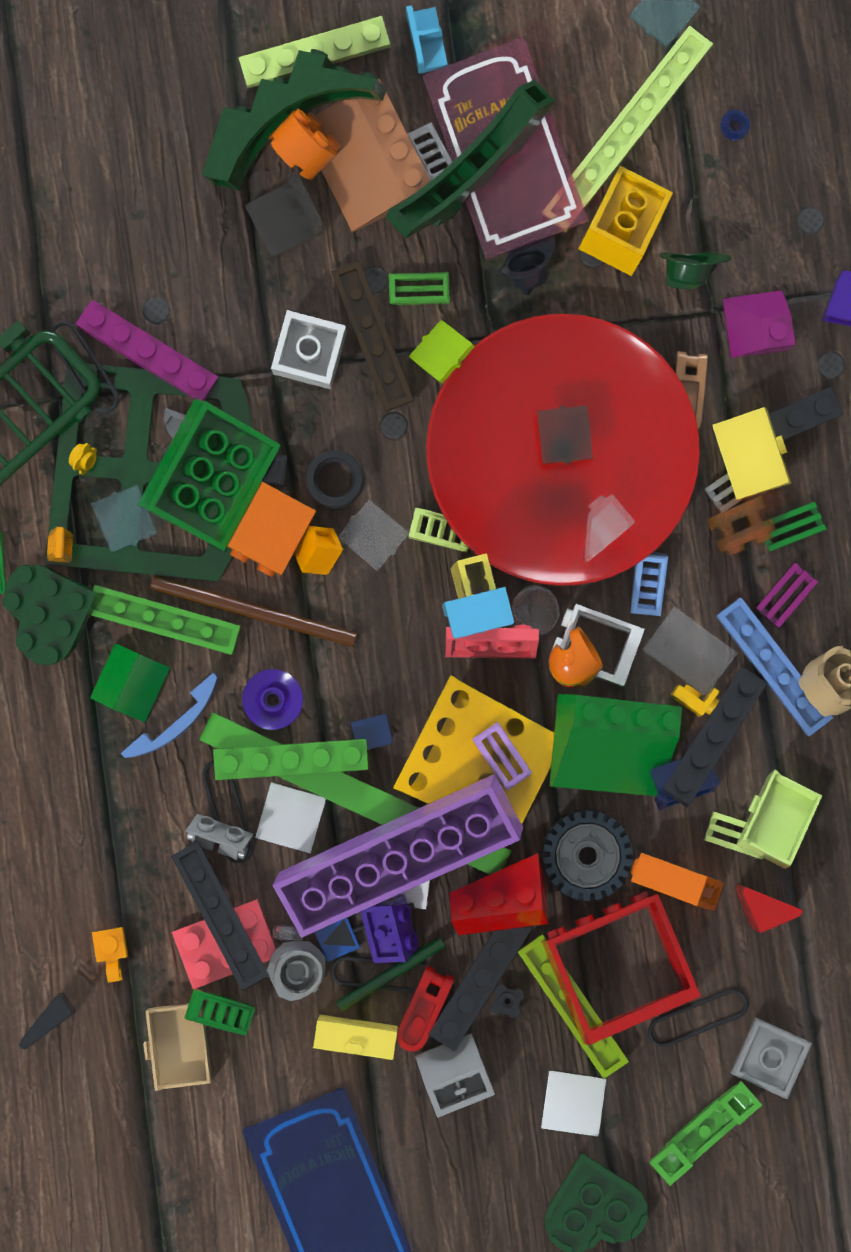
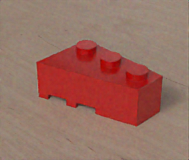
[450,853,548,935]

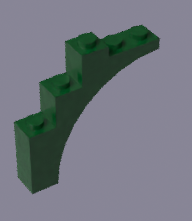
[202,49,386,191]
[385,80,555,238]

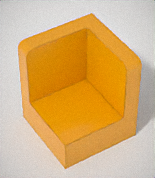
[294,526,343,575]

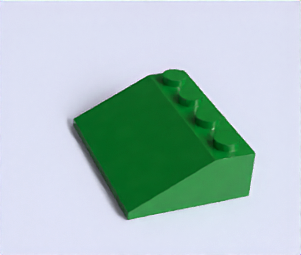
[138,399,281,551]
[549,694,682,796]

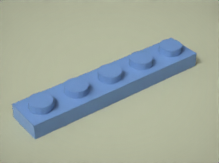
[716,597,833,736]

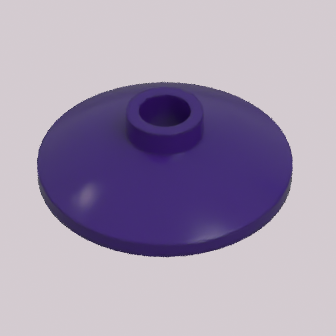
[242,669,303,730]

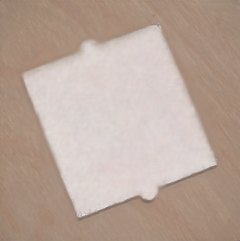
[338,499,409,571]

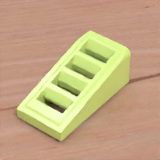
[409,507,468,553]

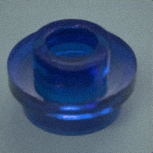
[720,110,750,140]

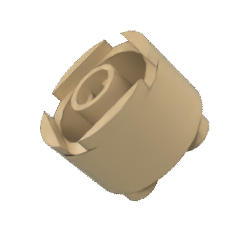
[799,646,851,717]

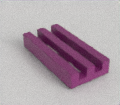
[755,563,818,628]

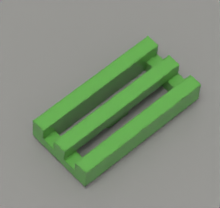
[389,272,450,305]

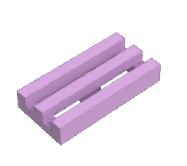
[472,722,532,790]

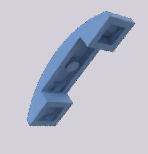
[121,673,220,758]

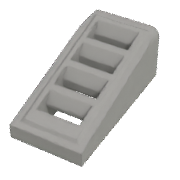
[407,123,452,181]

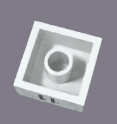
[271,310,347,389]

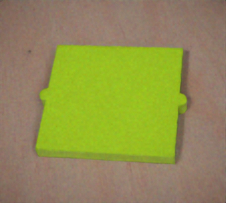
[409,320,475,384]

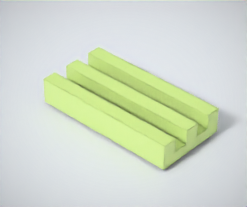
[704,811,763,860]

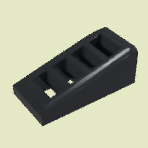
[19,992,77,1050]

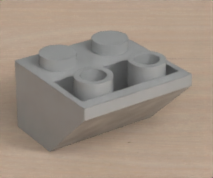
[415,1033,495,1118]

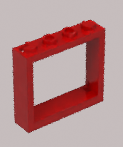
[541,891,701,1045]

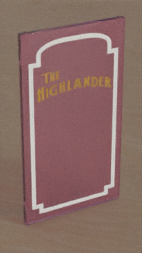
[423,36,589,260]

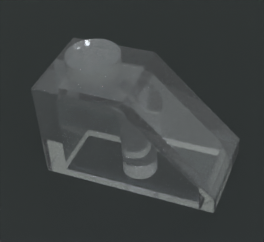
[583,494,636,563]

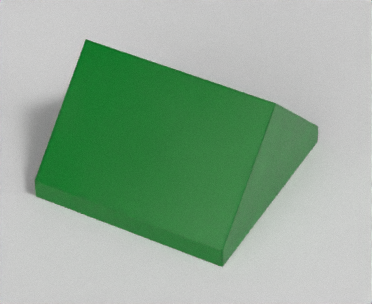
[90,643,170,723]

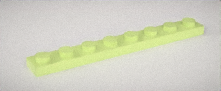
[542,26,713,233]

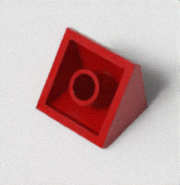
[735,884,803,933]

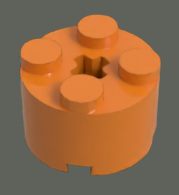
[269,109,341,180]

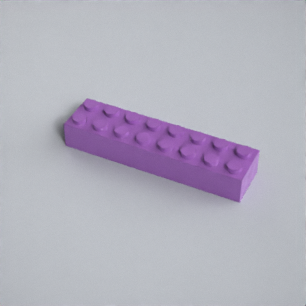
[272,774,523,938]

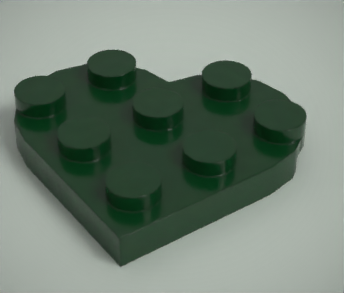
[3,564,100,665]
[544,1152,648,1252]

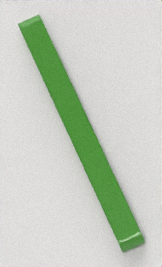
[199,712,512,875]

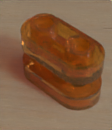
[707,496,776,556]

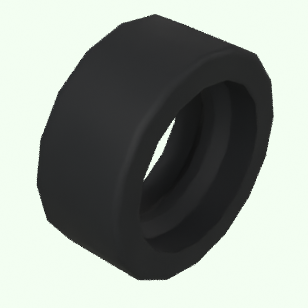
[306,450,364,509]

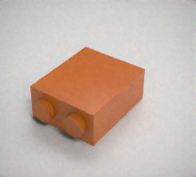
[227,482,316,577]

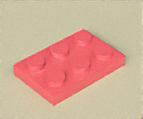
[445,624,539,659]
[172,899,277,989]

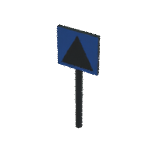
[314,903,414,962]

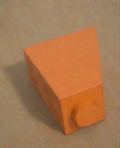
[631,853,725,911]

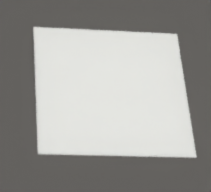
[255,782,326,853]
[541,1071,606,1137]

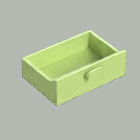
[737,770,822,869]

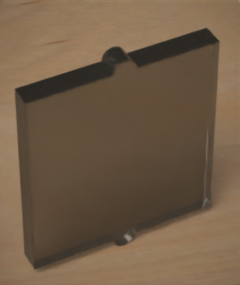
[537,405,593,465]

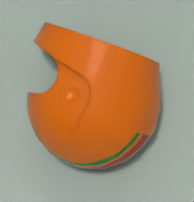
[549,627,603,688]

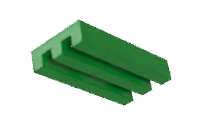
[758,502,826,552]

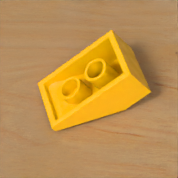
[578,166,673,276]

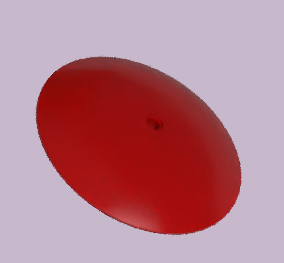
[426,314,700,586]

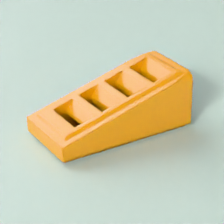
[47,527,73,563]

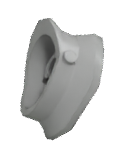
[267,941,325,1001]

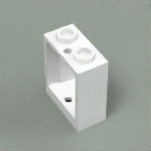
[552,604,645,687]

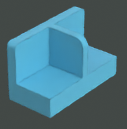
[406,5,448,74]
[442,587,514,639]

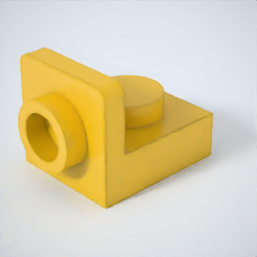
[669,684,720,717]

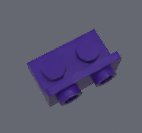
[360,894,418,963]

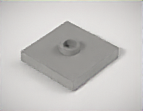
[730,1017,812,1099]

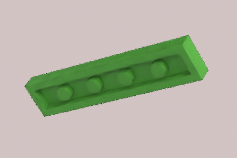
[91,585,241,655]
[213,739,369,780]

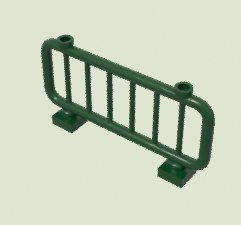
[0,320,100,486]

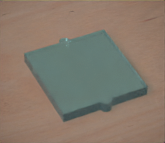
[629,0,700,48]
[91,485,158,553]

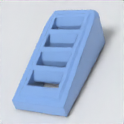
[630,552,668,616]

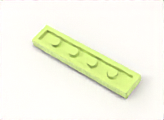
[239,16,390,89]

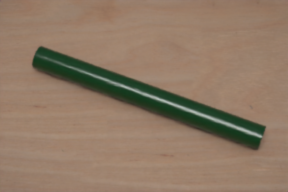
[336,937,446,1012]

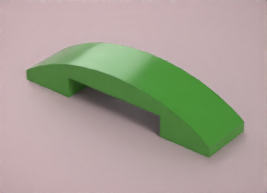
[649,1081,762,1186]

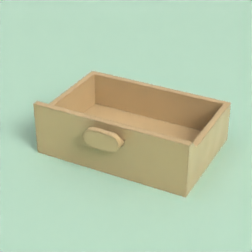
[143,1003,212,1091]

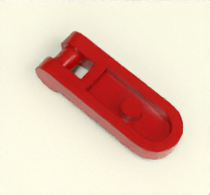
[397,965,455,1052]

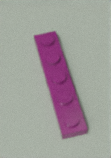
[76,300,219,401]

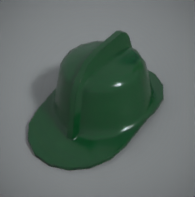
[659,252,731,289]

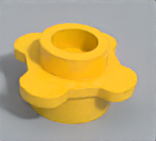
[69,443,97,475]

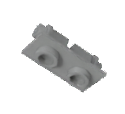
[186,814,253,860]

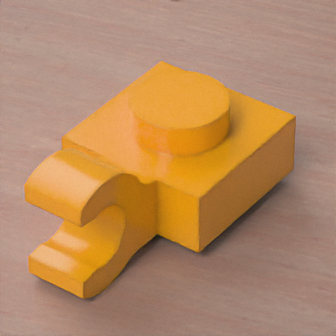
[92,927,128,983]

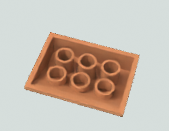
[315,79,430,233]

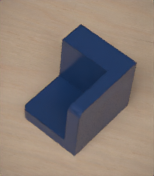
[351,714,393,750]

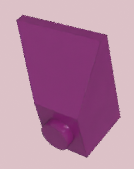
[722,291,795,358]

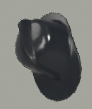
[501,233,556,295]

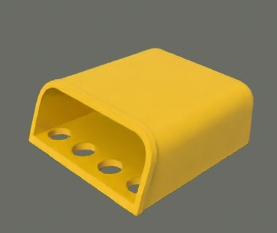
[393,675,554,824]

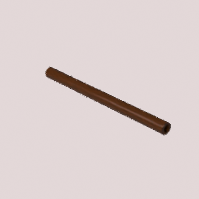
[150,575,357,647]

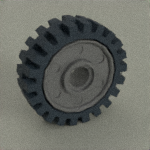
[542,810,633,901]

